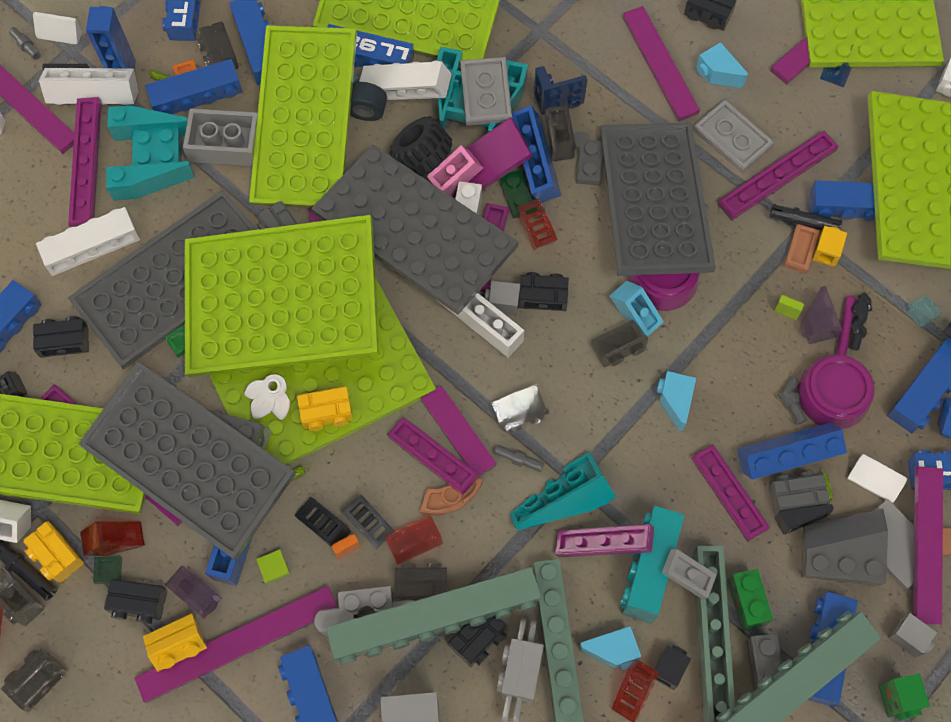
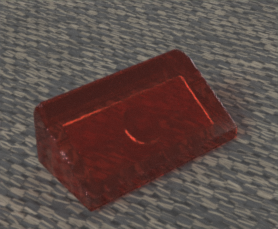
[384,515,443,564]

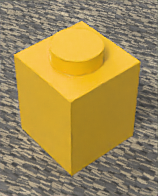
[812,226,847,267]

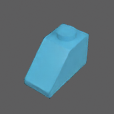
[696,42,748,88]
[610,281,664,337]
[657,371,696,431]
[579,627,641,671]

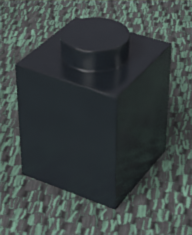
[650,645,691,690]

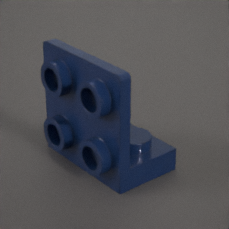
[534,66,588,115]

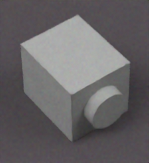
[485,281,520,315]
[889,613,937,657]

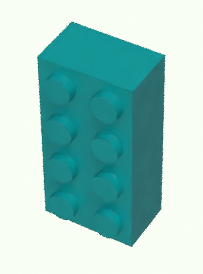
[619,506,685,624]

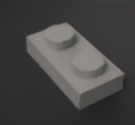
[662,549,717,599]

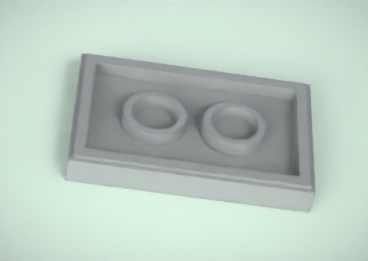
[460,57,512,126]
[693,100,774,173]
[875,499,914,590]

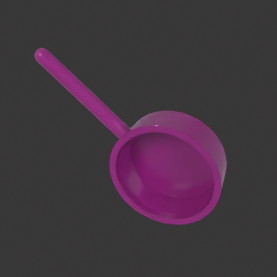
[628,273,699,311]
[797,295,875,429]

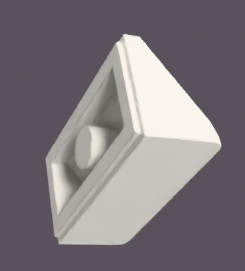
[33,12,82,45]
[847,454,907,503]

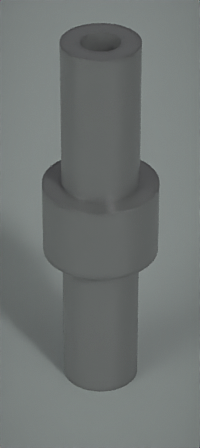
[9,27,41,60]
[494,445,544,472]

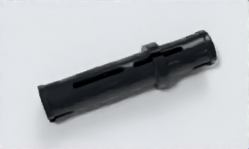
[769,204,843,230]
[0,540,58,601]

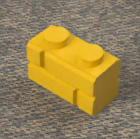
[297,386,353,432]
[23,521,84,583]
[143,614,207,671]

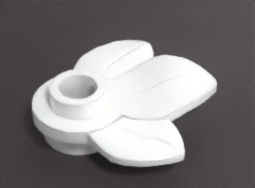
[244,374,290,420]

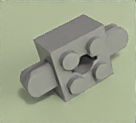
[314,586,414,636]
[497,618,544,722]

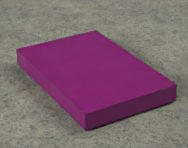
[466,117,533,190]

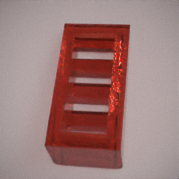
[517,199,558,250]
[611,660,659,722]

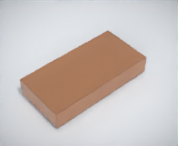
[784,224,820,274]

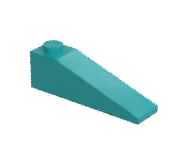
[510,451,616,531]

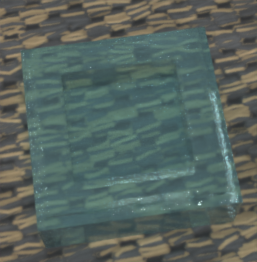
[906,295,942,328]

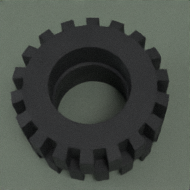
[390,116,453,177]

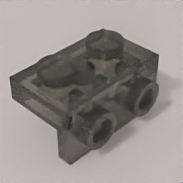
[590,320,649,368]
[490,384,550,433]

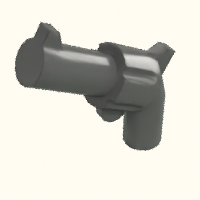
[777,377,807,425]

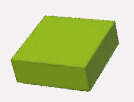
[774,295,804,320]
[256,549,290,584]

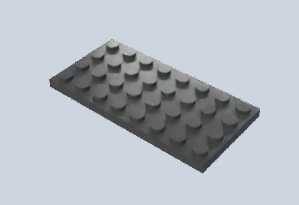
[600,122,716,276]
[311,144,519,315]
[67,190,257,370]
[78,361,297,560]

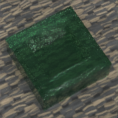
[93,556,122,584]

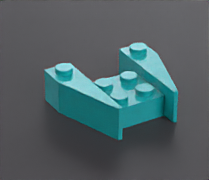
[437,47,528,133]
[106,106,195,201]

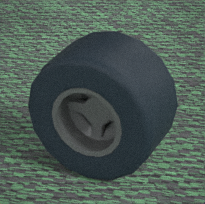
[350,82,388,121]

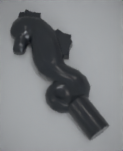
[850,292,872,351]

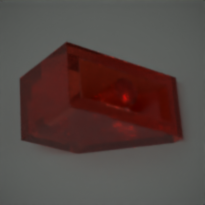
[80,521,145,556]

